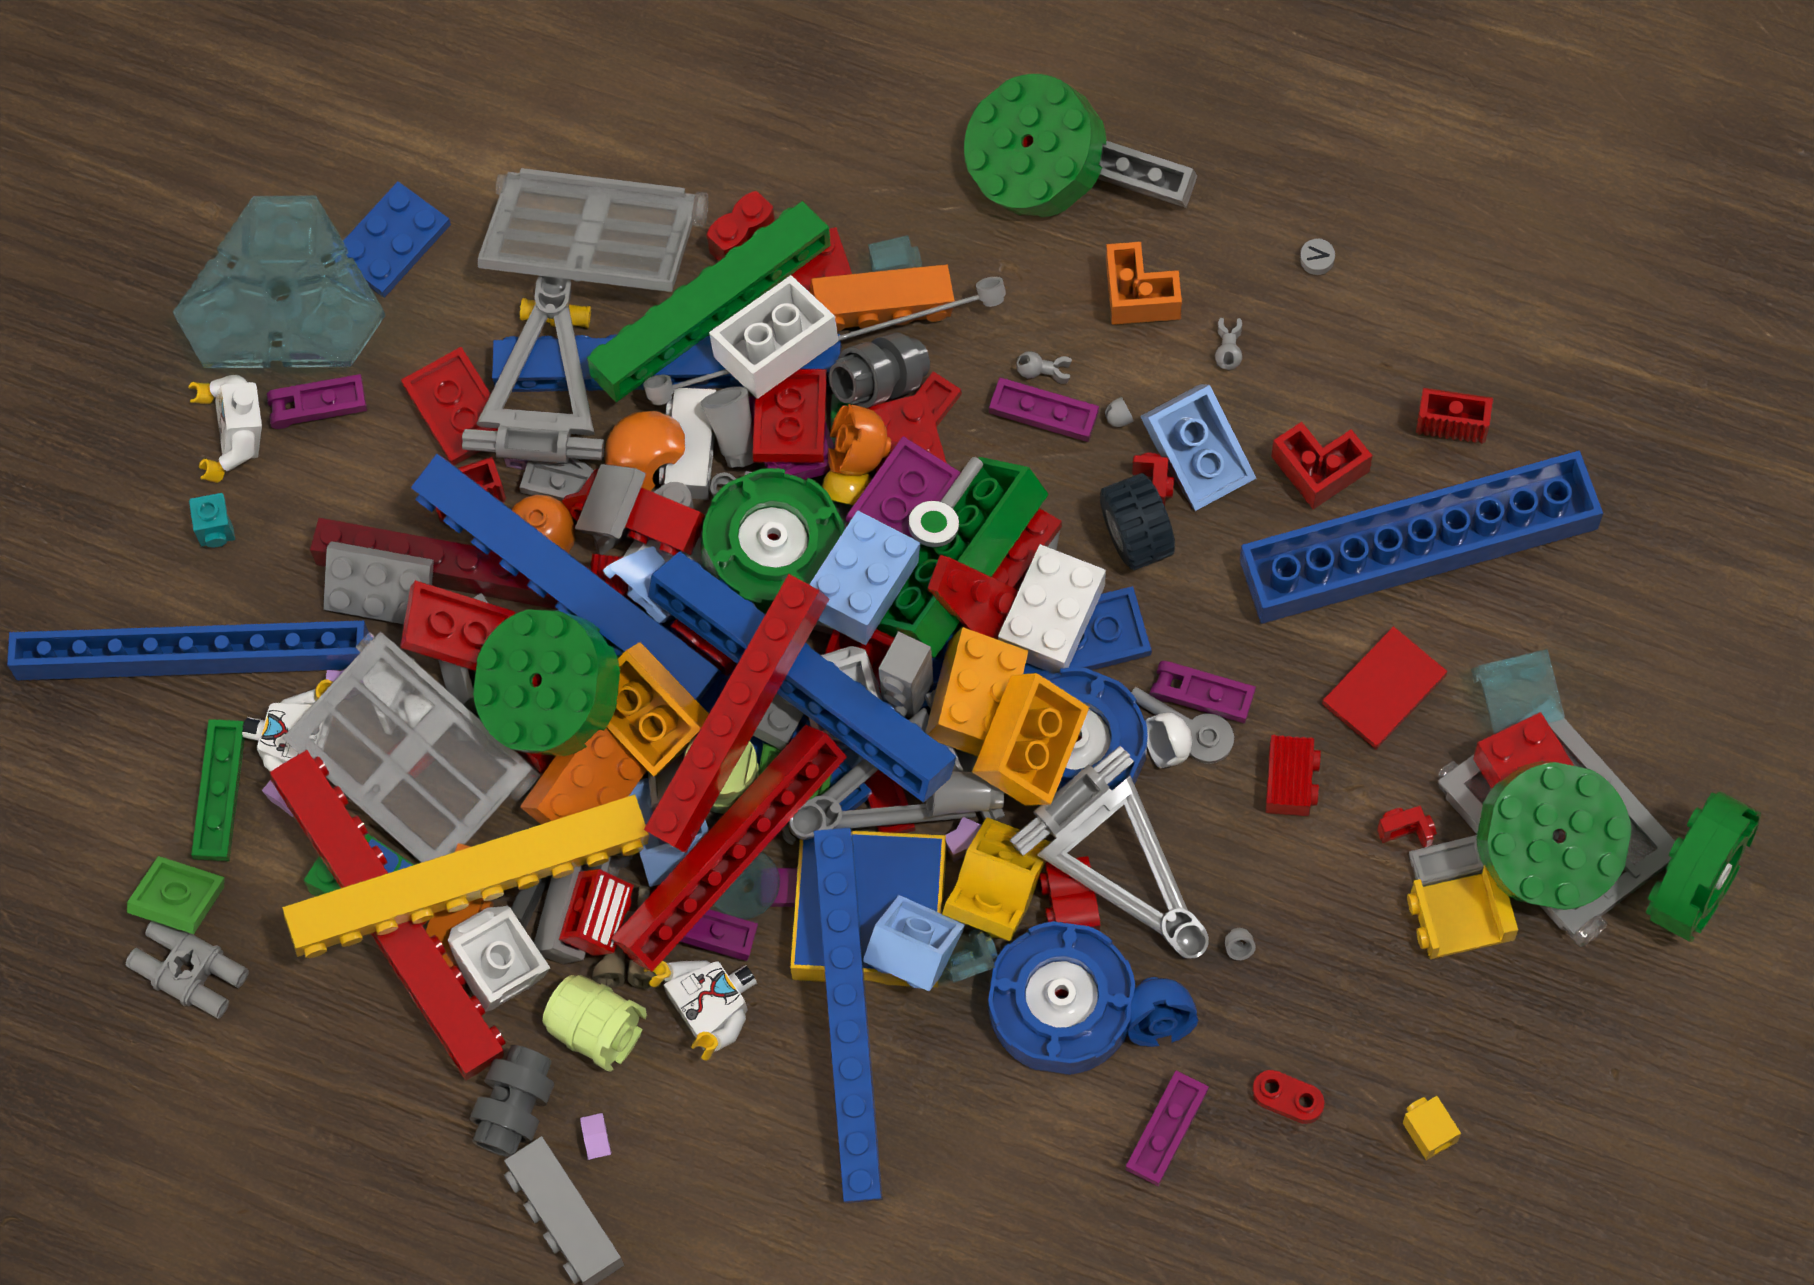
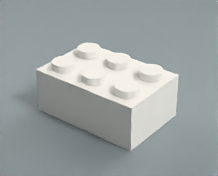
[709,275,839,399]
[998,544,1106,674]

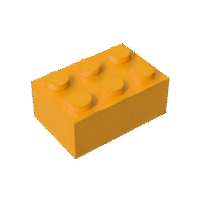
[925,627,1028,756]
[607,642,709,776]
[972,673,1090,806]

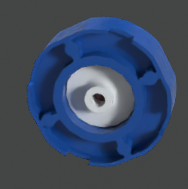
[1037,667,1148,806]
[988,921,1135,1075]

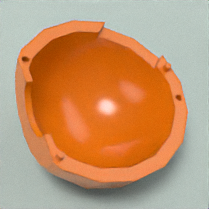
[603,411,685,491]

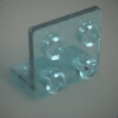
[1471,649,1565,734]

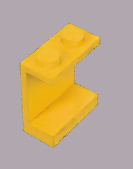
[1407,865,1518,959]

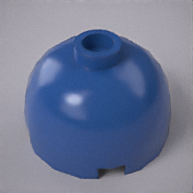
[1124,977,1198,1047]

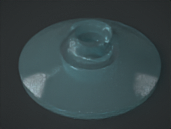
[714,852,780,920]

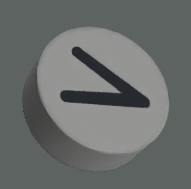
[1300,239,1335,275]

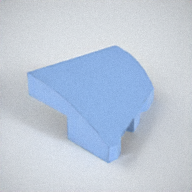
[603,546,676,623]

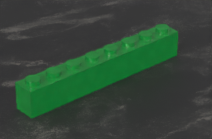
[587,201,831,403]

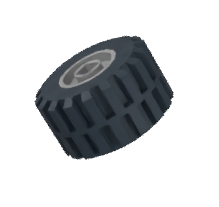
[1100,473,1175,571]

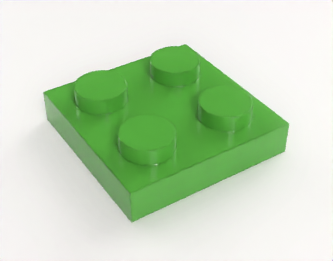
[127,856,225,934]

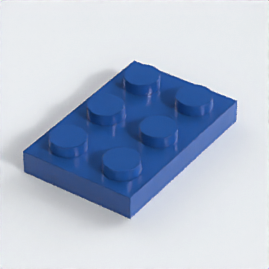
[331,181,451,298]

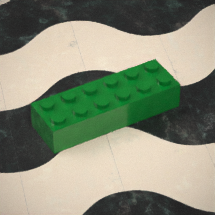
[876,457,1049,658]

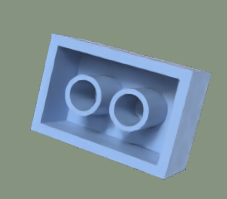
[809,510,920,645]

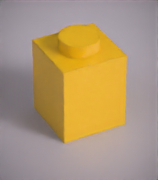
[1403,1096,1461,1161]

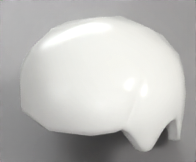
[1146,712,1192,768]

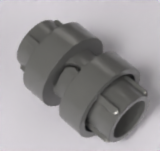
[829,332,930,408]
[469,1045,555,1157]

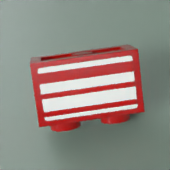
[559,869,634,956]

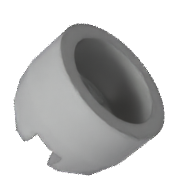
[1105,397,1134,427]
[710,472,736,496]
[1225,928,1256,960]

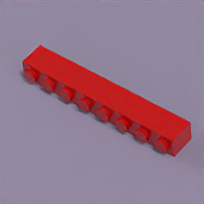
[644,574,830,853]
[611,725,847,972]

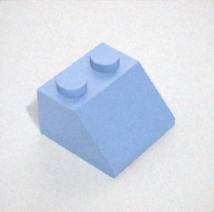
[863,895,965,991]

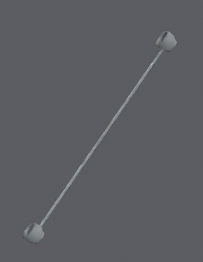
[643,277,1006,405]

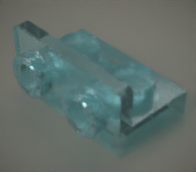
[944,930,998,983]

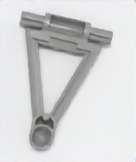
[462,276,604,463]
[788,689,1005,840]
[1010,746,1209,959]

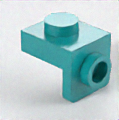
[189,493,236,548]

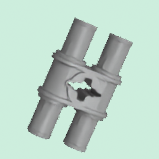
[125,921,249,1019]

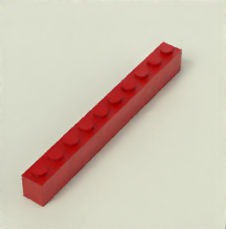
[270,750,506,1081]

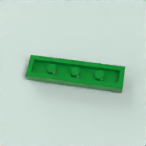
[191,719,245,861]

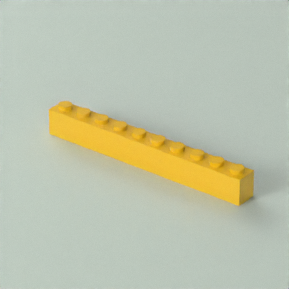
[282,795,649,958]

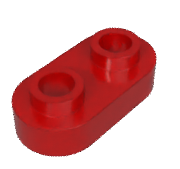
[1252,1070,1325,1124]

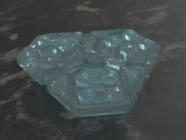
[173,195,385,368]

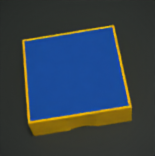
[790,831,947,988]

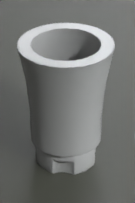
[701,387,754,468]
[926,771,1004,818]

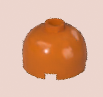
[828,404,891,476]
[511,494,575,553]

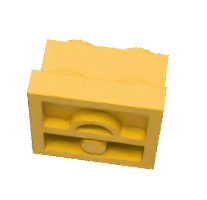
[942,817,1051,941]

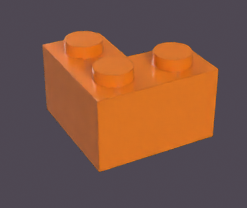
[1106,242,1182,325]

